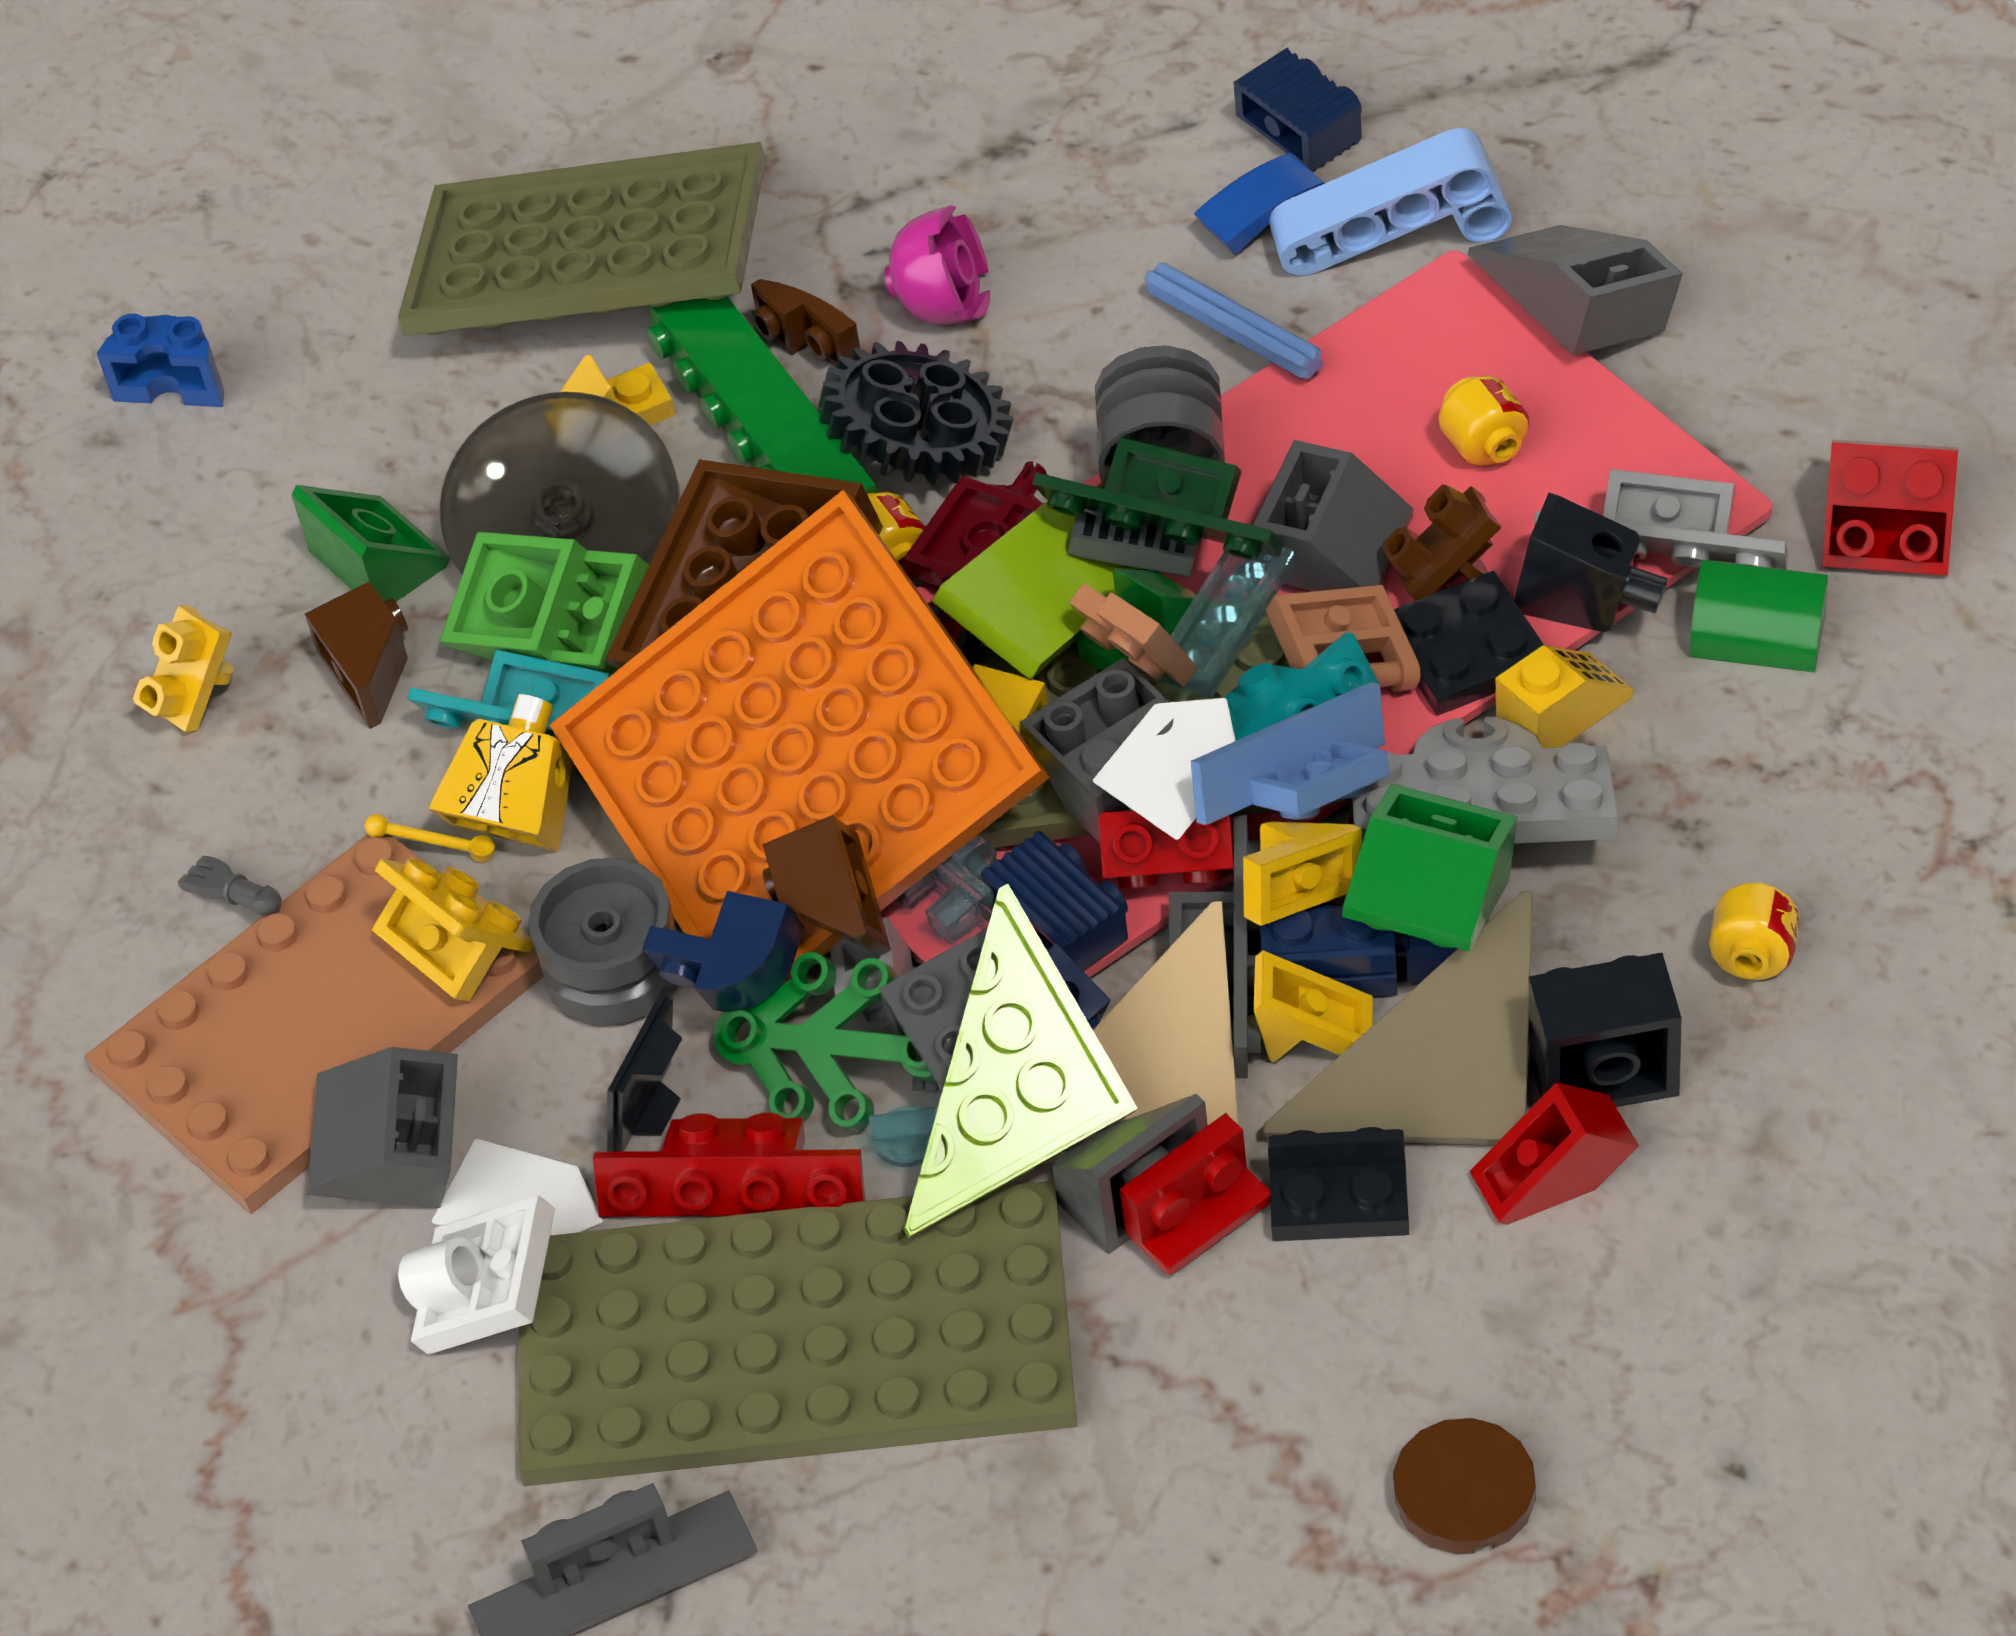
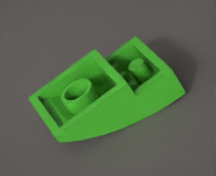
[439,532,649,675]

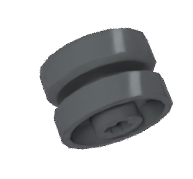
[528,858,677,1025]

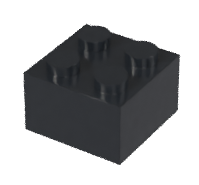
[1528,952,1682,1107]

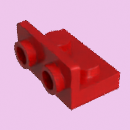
[1120,1113,1271,1275]

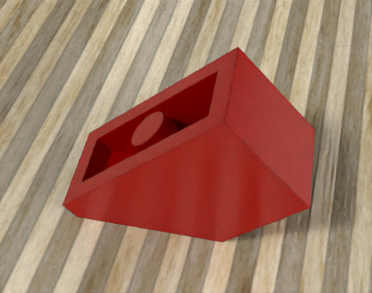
[1470,1082,1639,1225]

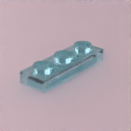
[1160,547,1294,699]

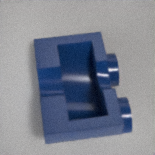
[97,313,224,407]

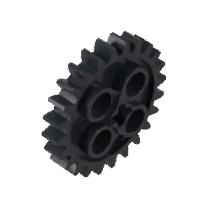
[818,341,1013,485]

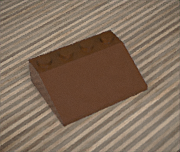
[606,459,883,669]

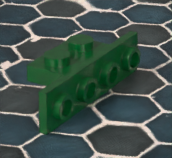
[1032,437,1283,561]

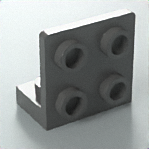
[879,927,988,1090]

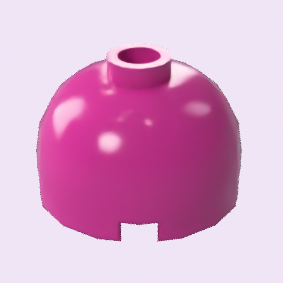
[884,205,990,326]

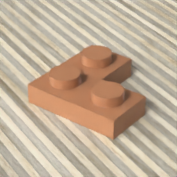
[1069,583,1198,688]

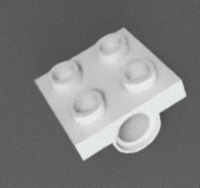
[398,1194,555,1355]

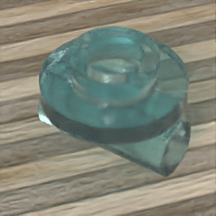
[869,1106,936,1167]

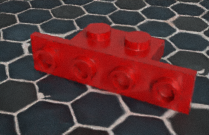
[593,1113,865,1217]

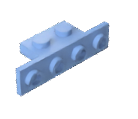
[1190,682,1389,825]

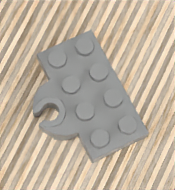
[1351,716,1619,844]

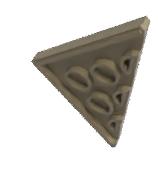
[1264,891,1532,1146]

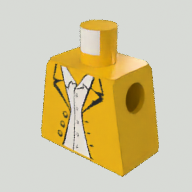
[429,694,573,852]

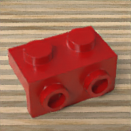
[1098,810,1234,888]

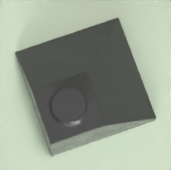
[1052,1094,1208,1254]

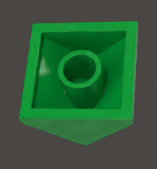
[291,485,451,602]

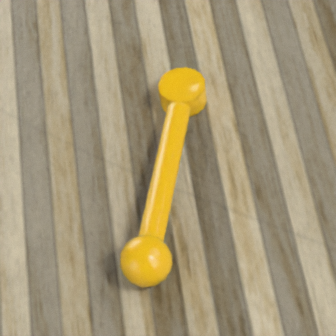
[364,814,495,863]

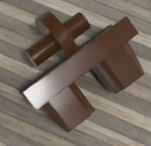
[1382,484,1502,600]

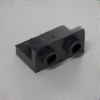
[1267,1127,1409,1242]

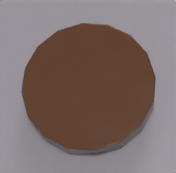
[1393,1418,1536,1554]

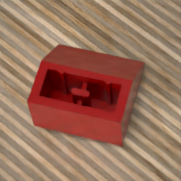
[1822,439,1958,575]

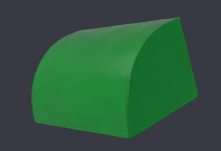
[1689,560,1828,673]

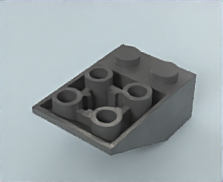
[1467,225,1683,355]

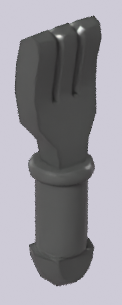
[178,856,282,916]

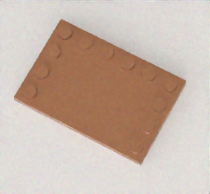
[85,834,543,1214]

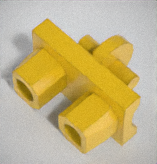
[133,605,234,732]

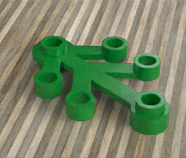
[714,952,936,1131]

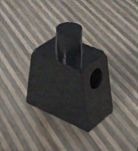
[1514,492,1668,632]

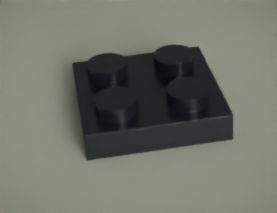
[1394,570,1544,716]

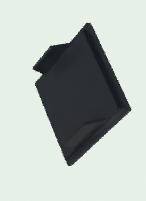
[607,986,682,1152]

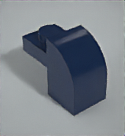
[642,891,805,1012]

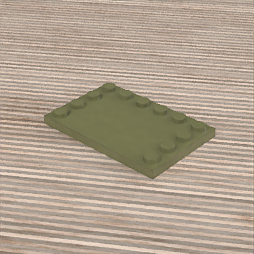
[398,142,766,336]

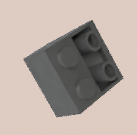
[1253,440,1413,591]
[1020,658,1174,843]
[307,1047,458,1208]

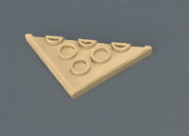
[1043,901,1239,1164]

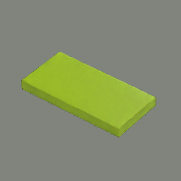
[931,500,1149,680]

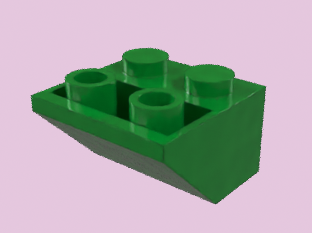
[1342,783,1518,952]

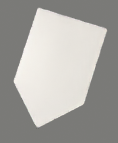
[1093,698,1235,840]
[432,1139,603,1235]

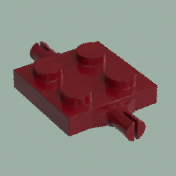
[903,461,1048,623]

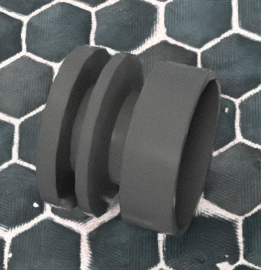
[1095,345,1225,481]

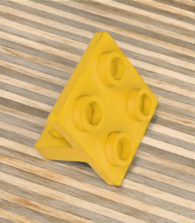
[372,858,534,1002]

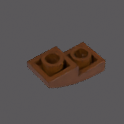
[751,279,861,367]

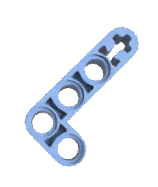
[1269,128,1512,276]

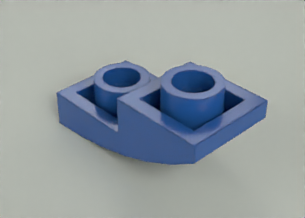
[1194,152,1325,255]

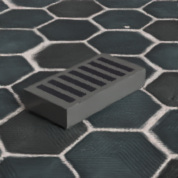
[1068,509,1196,577]

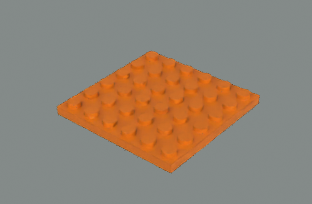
[550,490,1050,1003]

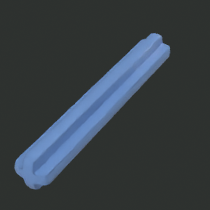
[1145,263,1324,379]

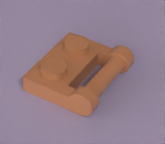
[1265,585,1421,692]

